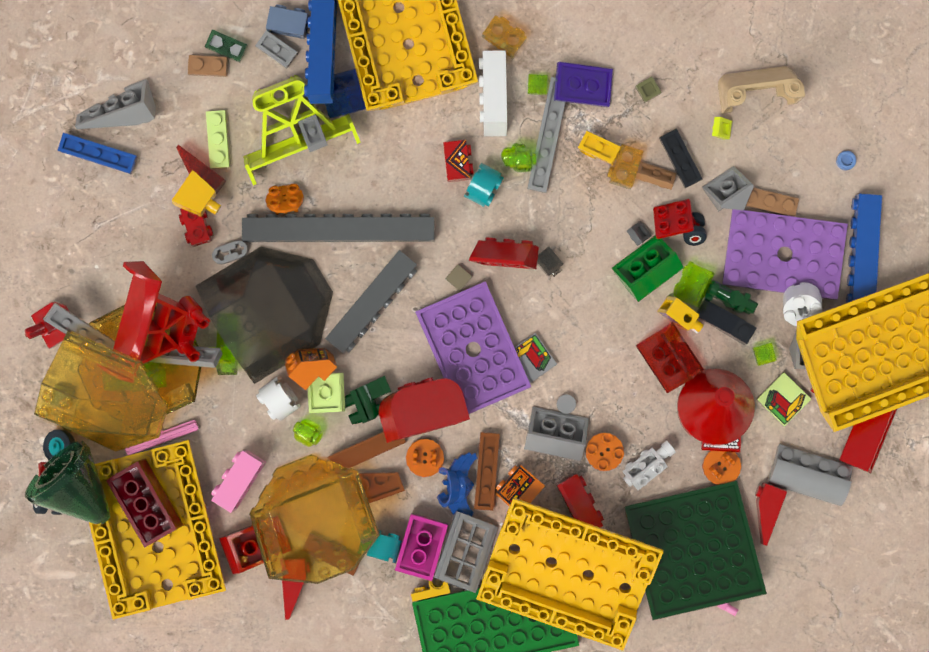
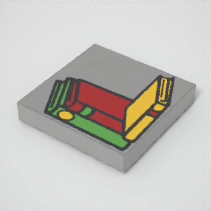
[514,333,557,383]

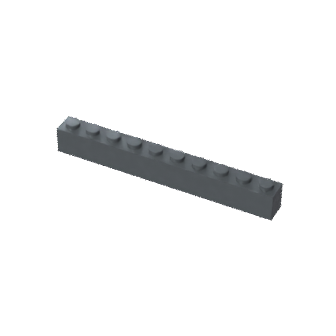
[242,214,434,242]

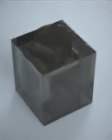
[537,247,563,277]

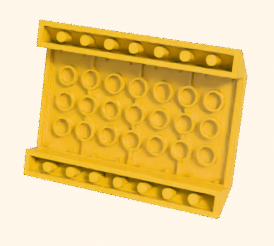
[796,273,929,432]

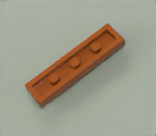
[474,432,500,511]

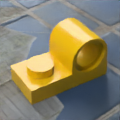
[578,131,621,165]
[411,573,450,602]

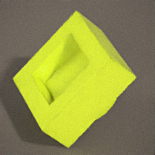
[712,117,732,140]

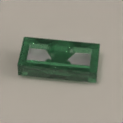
[205,29,248,63]

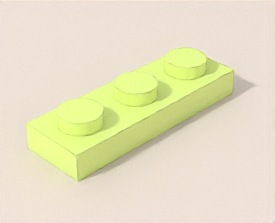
[206,110,230,169]

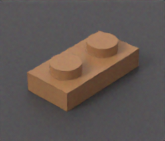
[188,55,228,77]
[635,161,676,190]

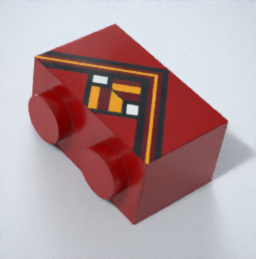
[443,140,474,182]

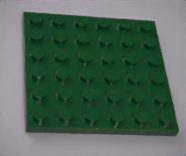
[624,481,767,621]

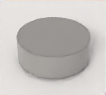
[556,395,576,414]

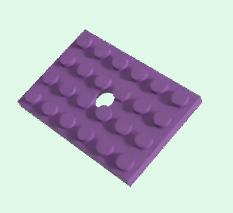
[722,209,848,300]
[415,281,531,414]

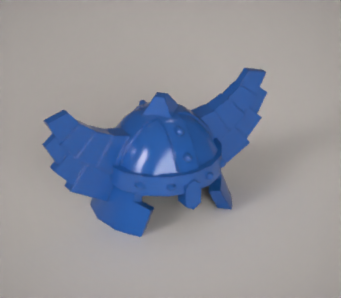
[437,452,477,517]

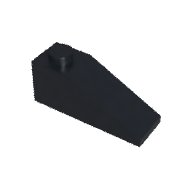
[697,299,757,345]

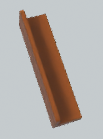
[327,432,406,474]

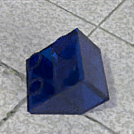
[325,69,366,119]

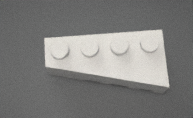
[479,50,507,137]

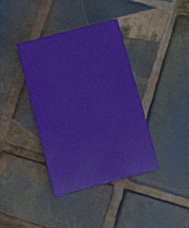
[554,62,613,108]

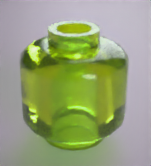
[293,419,323,447]

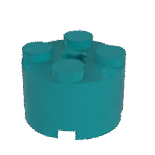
[464,163,504,207]
[359,528,402,564]

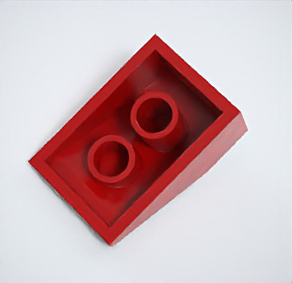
[219,516,291,574]

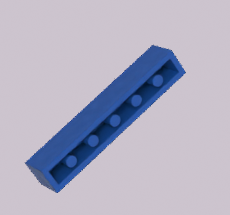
[304,0,337,104]
[846,194,882,303]

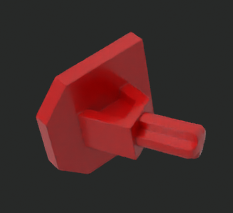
[25,301,69,349]

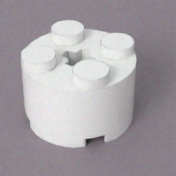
[783,282,823,326]
[256,376,301,421]

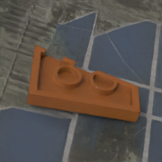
[338,473,405,510]

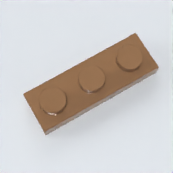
[746,188,799,217]

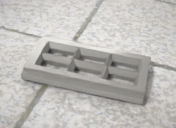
[433,511,498,593]

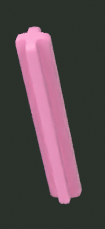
[125,420,199,455]

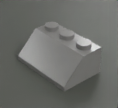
[524,407,589,461]

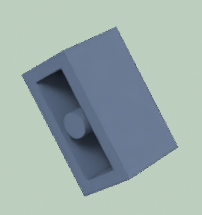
[266,5,309,39]

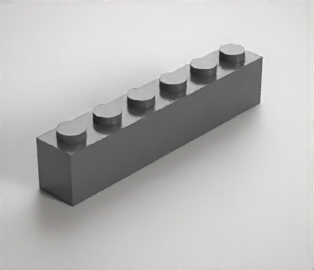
[325,250,417,354]

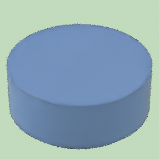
[836,151,856,171]

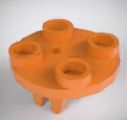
[265,184,304,215]
[586,433,624,471]
[406,439,444,477]
[702,451,741,485]

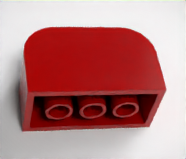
[379,377,470,443]

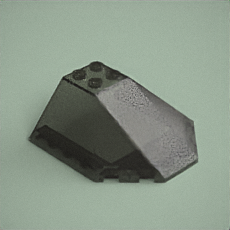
[196,247,333,384]

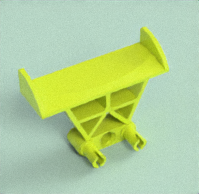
[243,75,361,186]

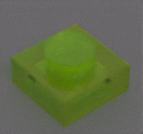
[527,74,548,95]
[752,342,777,366]

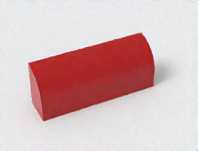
[839,409,897,474]

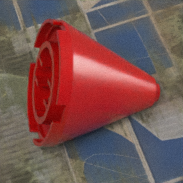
[677,369,755,446]

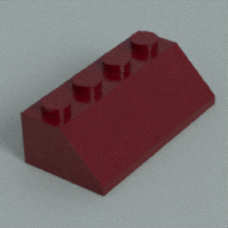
[106,458,184,548]

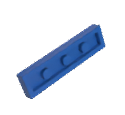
[57,133,137,174]

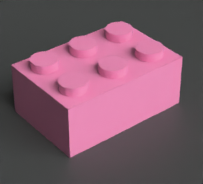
[211,450,266,513]

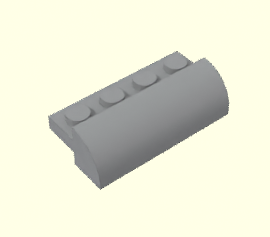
[768,444,853,506]

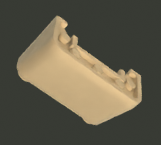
[718,66,805,114]

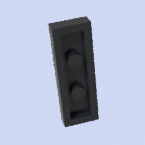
[659,128,703,189]

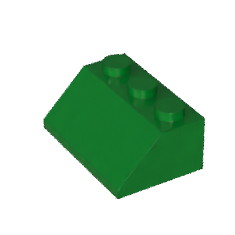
[612,235,684,302]

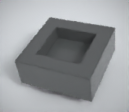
[627,221,652,246]

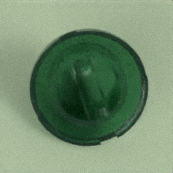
[25,441,110,524]

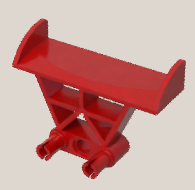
[97,261,210,383]

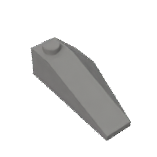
[75,79,156,129]

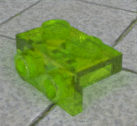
[673,261,715,308]

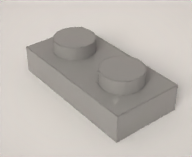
[255,30,298,68]
[298,114,328,152]

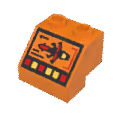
[285,348,337,390]
[495,464,545,506]

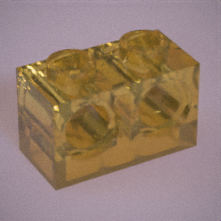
[482,15,527,59]
[607,144,643,190]

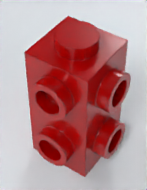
[179,208,214,247]

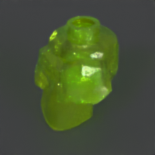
[501,143,536,172]

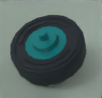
[43,430,76,464]

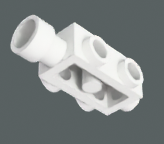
[622,440,676,490]

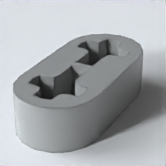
[212,241,248,265]

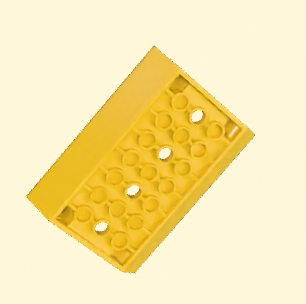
[338,0,478,111]
[76,440,226,620]
[476,497,664,651]

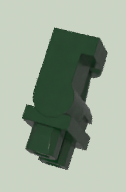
[702,280,758,315]
[345,376,391,425]

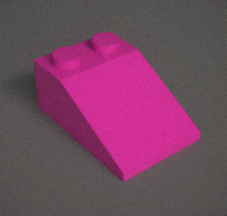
[395,513,448,581]

